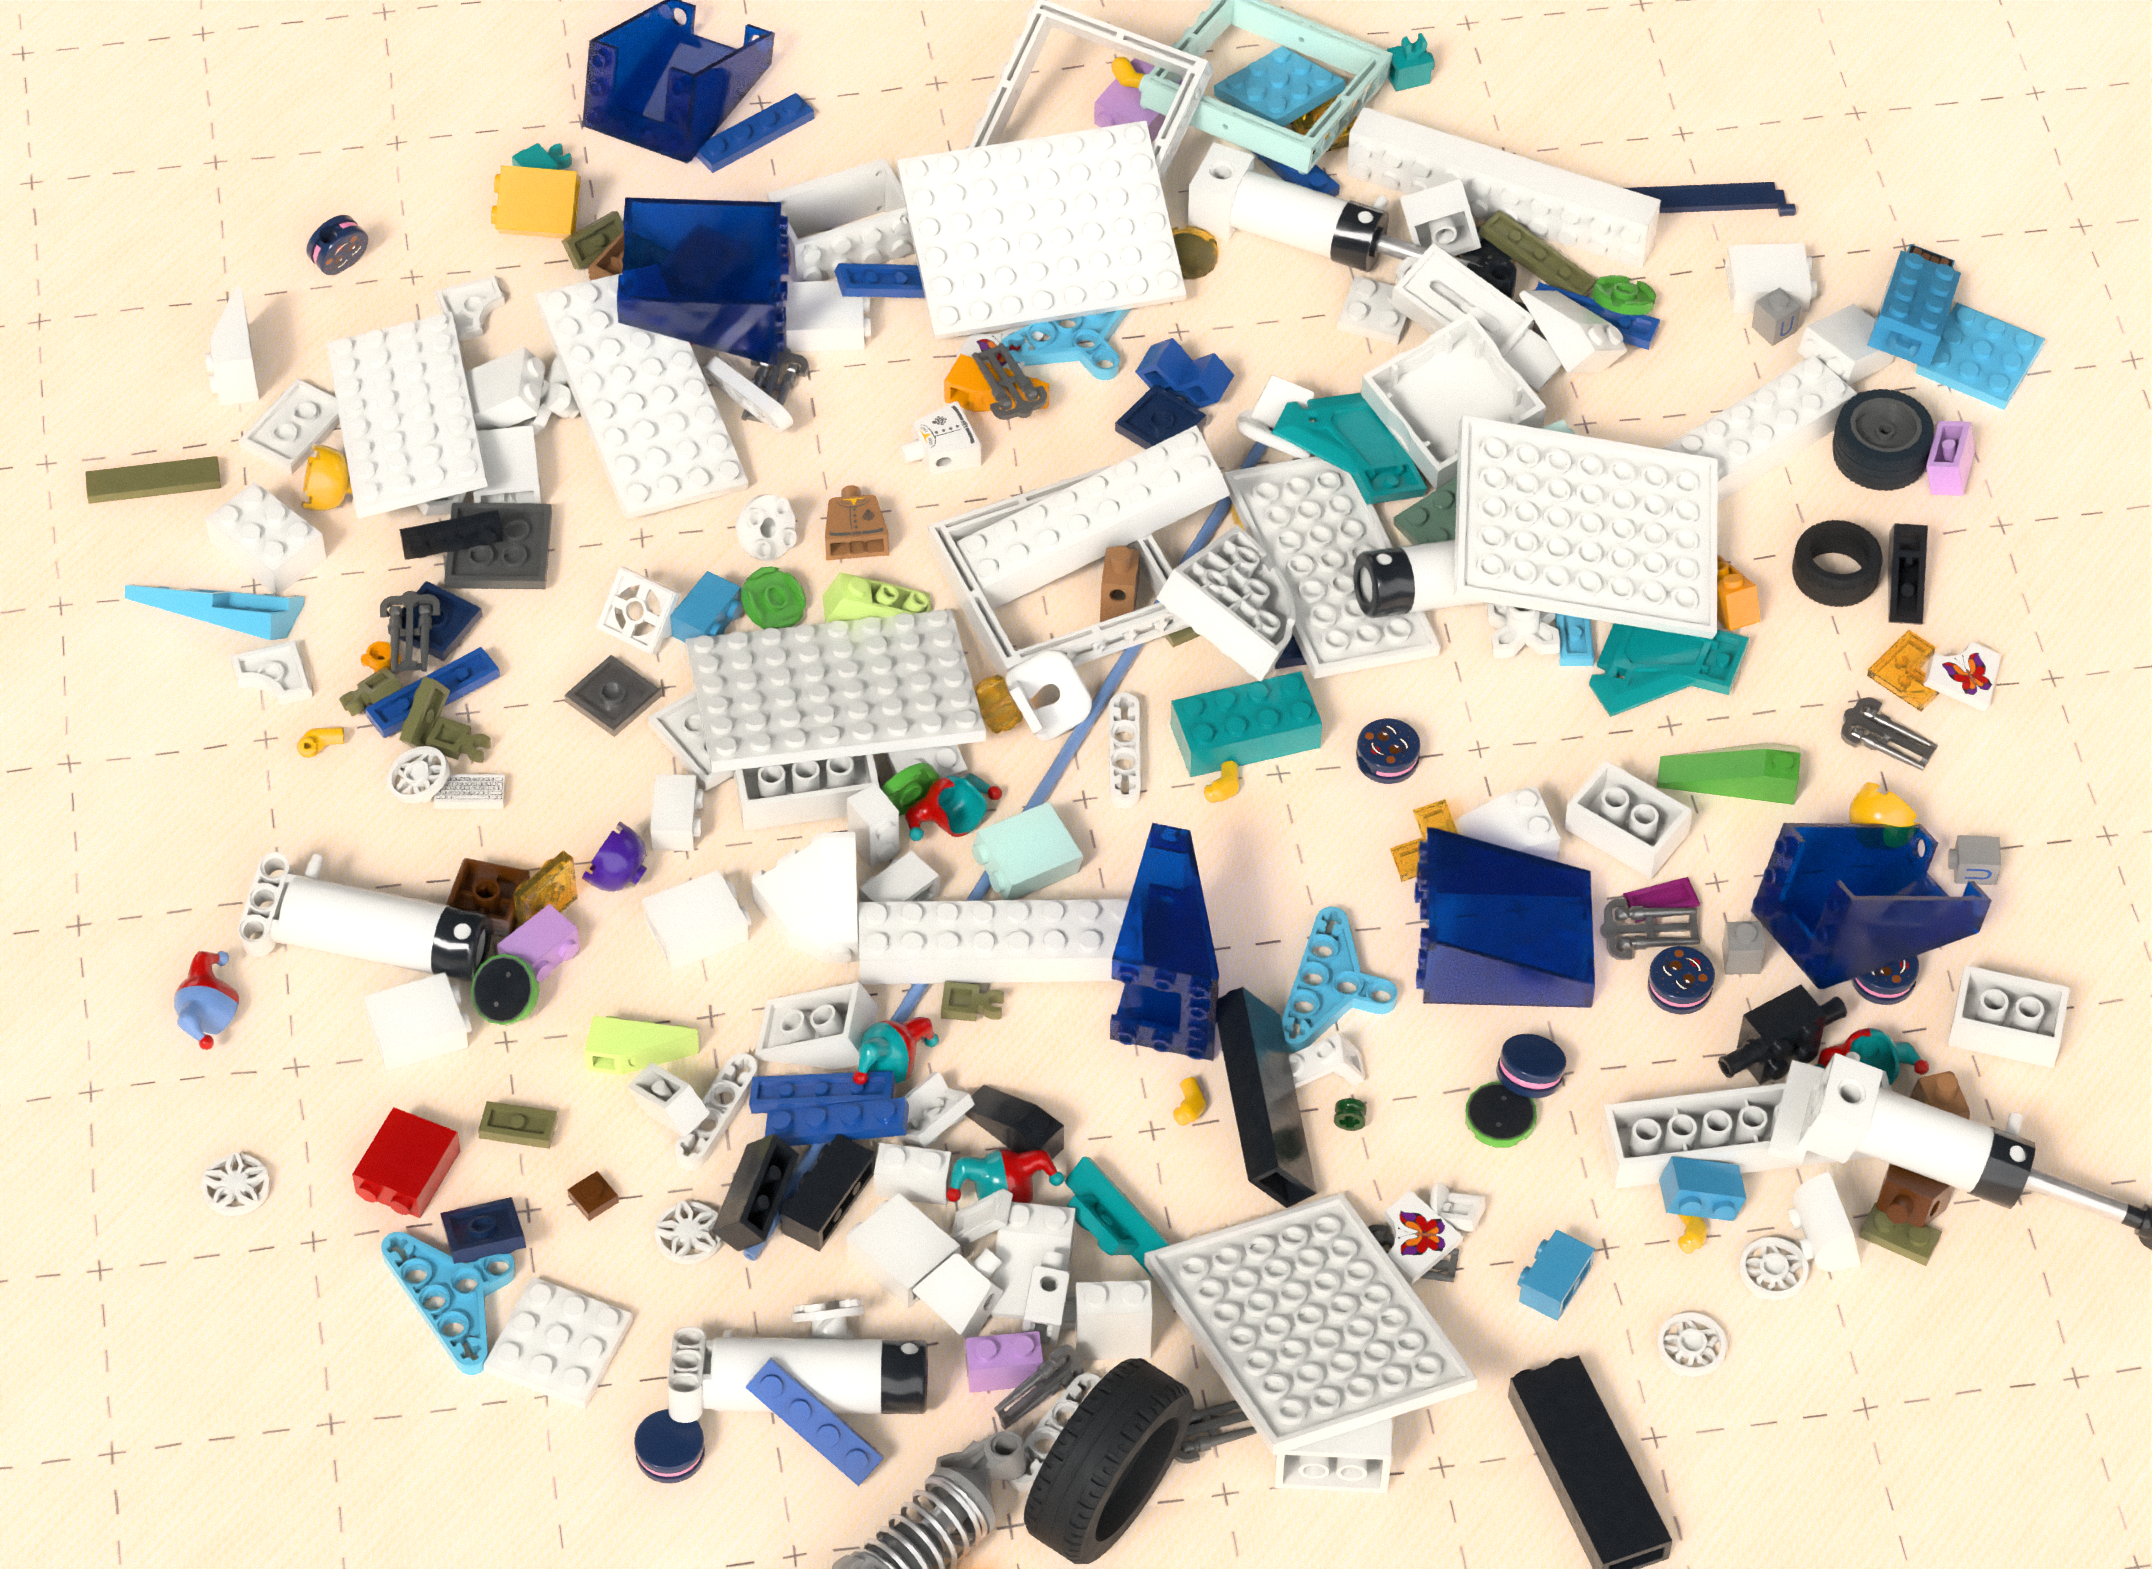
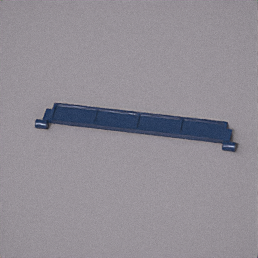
[1624,182,1796,217]

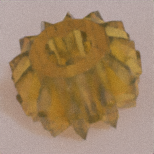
[974,674,1023,734]

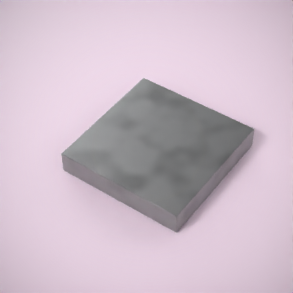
[564,655,661,738]

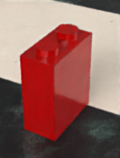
[352,1107,461,1218]

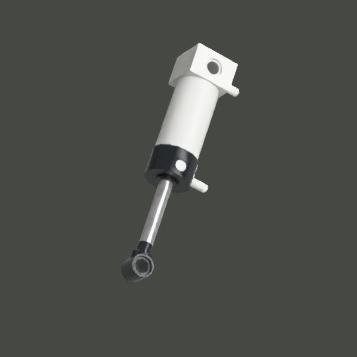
[1188,142,1517,300]
[1798,1052,2152,1250]

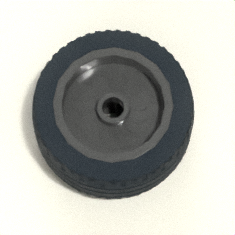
[1832,389,1934,491]

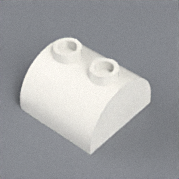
[1787,1171,1861,1272]

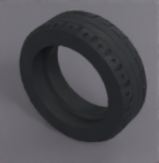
[1024,1358,1194,1564]

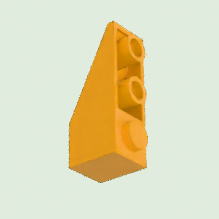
[944,354,1050,412]
[1717,554,1760,631]

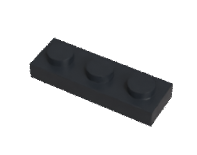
[399,510,503,560]

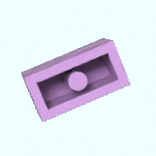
[1926,421,1975,496]
[497,904,580,982]
[965,1331,1043,1393]

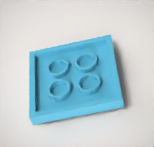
[1214,46,1346,127]
[1916,302,2045,410]

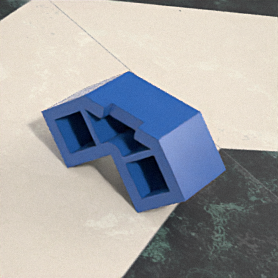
[1135,338,1234,409]

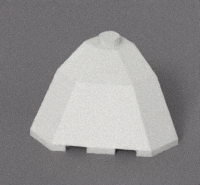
[752,832,859,964]

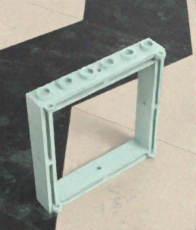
[1139,0,1393,175]

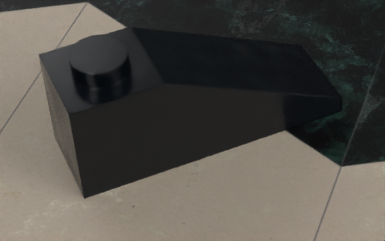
[1888,523,1928,625]
[965,1085,1064,1171]

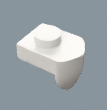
[1430,1182,1486,1231]

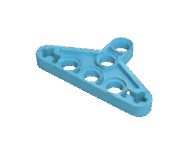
[1001,308,1132,380]
[1281,906,1398,1053]
[381,1232,516,1375]

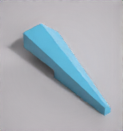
[124,584,305,640]

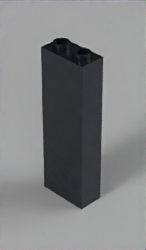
[1213,986,1317,1208]
[1508,1355,1673,1569]

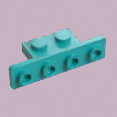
[1065,1156,1171,1278]

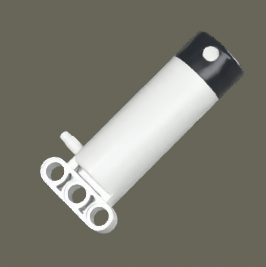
[1353,539,1489,618]
[238,852,492,982]
[668,1326,928,1423]

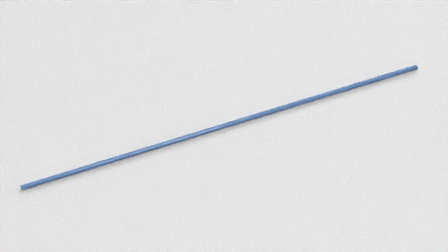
[743,428,1273,1261]

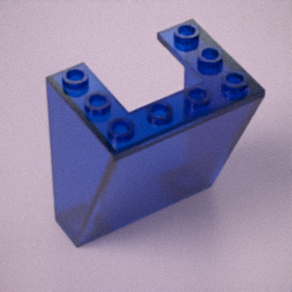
[582,0,775,164]
[617,197,789,365]
[1110,822,1219,1061]
[1750,823,1992,989]
[1414,827,1595,1008]

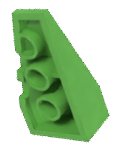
[1657,742,1801,805]

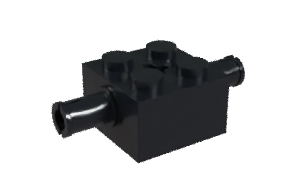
[1718,984,1847,1085]

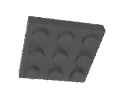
[444,503,552,590]

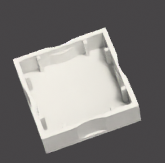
[1361,312,1546,490]

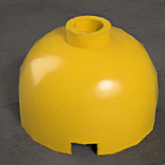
[301,443,352,511]
[1849,782,1920,849]

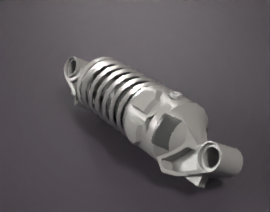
[832,1431,1027,1569]

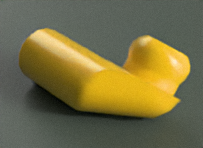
[1111,57,1145,89]
[297,727,344,758]
[1204,761,1239,803]
[1173,1077,1206,1126]
[1677,1214,1708,1254]

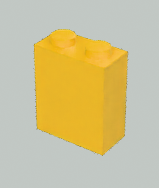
[491,165,581,239]

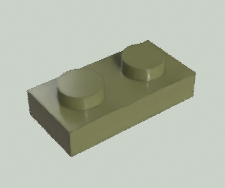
[561,211,626,269]
[399,676,450,748]
[478,1101,558,1149]
[1859,1202,1942,1266]

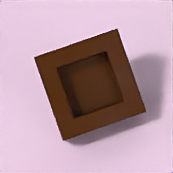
[567,1171,619,1221]

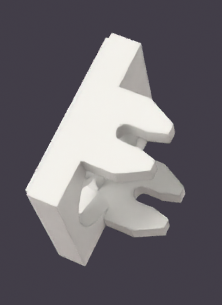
[596,566,681,655]

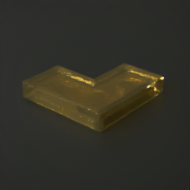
[1867,630,1940,712]
[1390,799,1467,882]

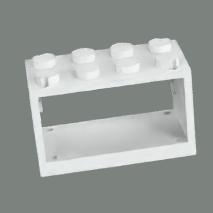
[767,157,915,282]

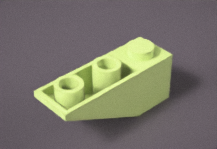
[822,572,932,623]
[584,1016,700,1075]

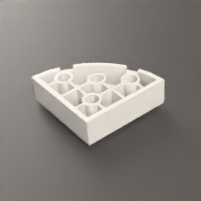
[1156,525,1296,681]

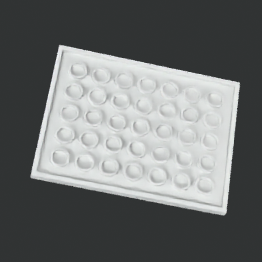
[896,121,1187,340]
[1453,415,1718,639]
[685,609,986,773]
[1144,1193,1477,1455]

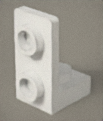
[1289,1033,1365,1088]

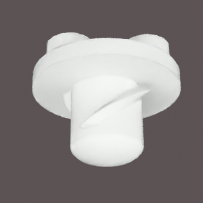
[735,494,797,561]
[791,1298,865,1339]

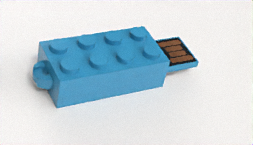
[1867,244,1961,368]

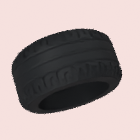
[1792,520,1883,607]

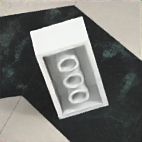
[733,754,880,831]

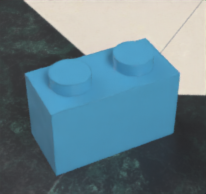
[670,571,743,643]
[1659,1156,1747,1221]
[1517,1229,1595,1321]

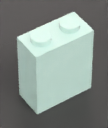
[972,801,1083,900]

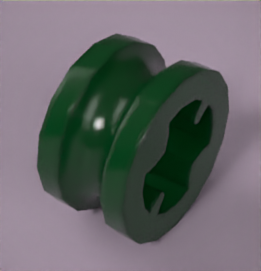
[1334,1098,1367,1131]

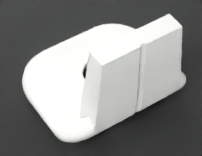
[1236,374,1314,459]
[1005,650,1092,741]

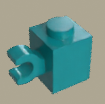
[1387,33,1435,92]
[512,143,572,170]

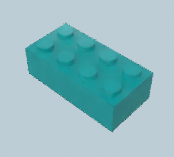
[1170,671,1322,778]

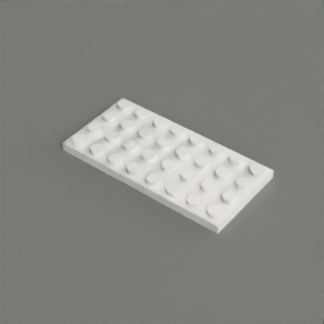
[534,265,749,520]
[326,312,488,519]
[1223,456,1441,679]

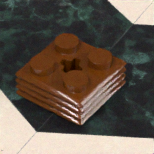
[446,858,531,937]

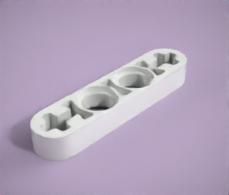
[702,356,793,434]
[1109,692,1141,809]
[674,1053,758,1171]
[1008,1373,1101,1492]

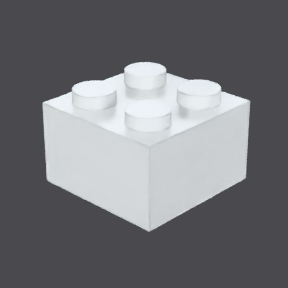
[1400,178,1481,256]

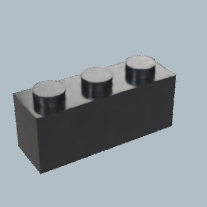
[712,1134,800,1252]
[779,1134,875,1252]

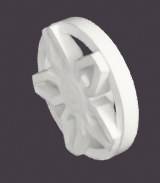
[387,746,450,804]
[201,1152,270,1216]
[654,1200,722,1265]
[1739,1237,1809,1300]
[1657,1312,1727,1377]

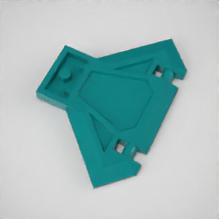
[1272,392,1427,505]
[1589,623,1749,717]

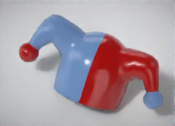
[174,951,239,1050]

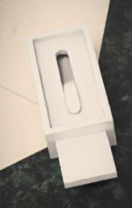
[1391,243,1562,394]

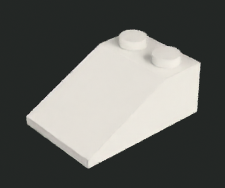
[205,286,259,406]
[1519,290,1628,373]
[1436,785,1560,888]
[754,982,879,1069]
[989,1202,1075,1320]

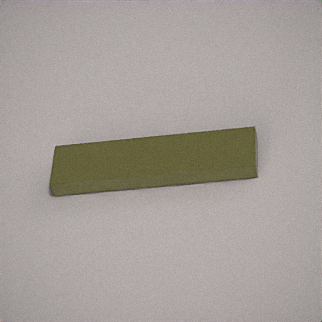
[1478,210,1597,297]
[85,456,221,504]

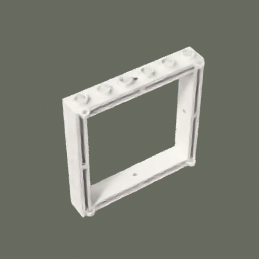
[964,0,1213,184]
[927,465,1191,688]

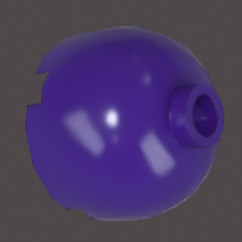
[582,821,647,892]

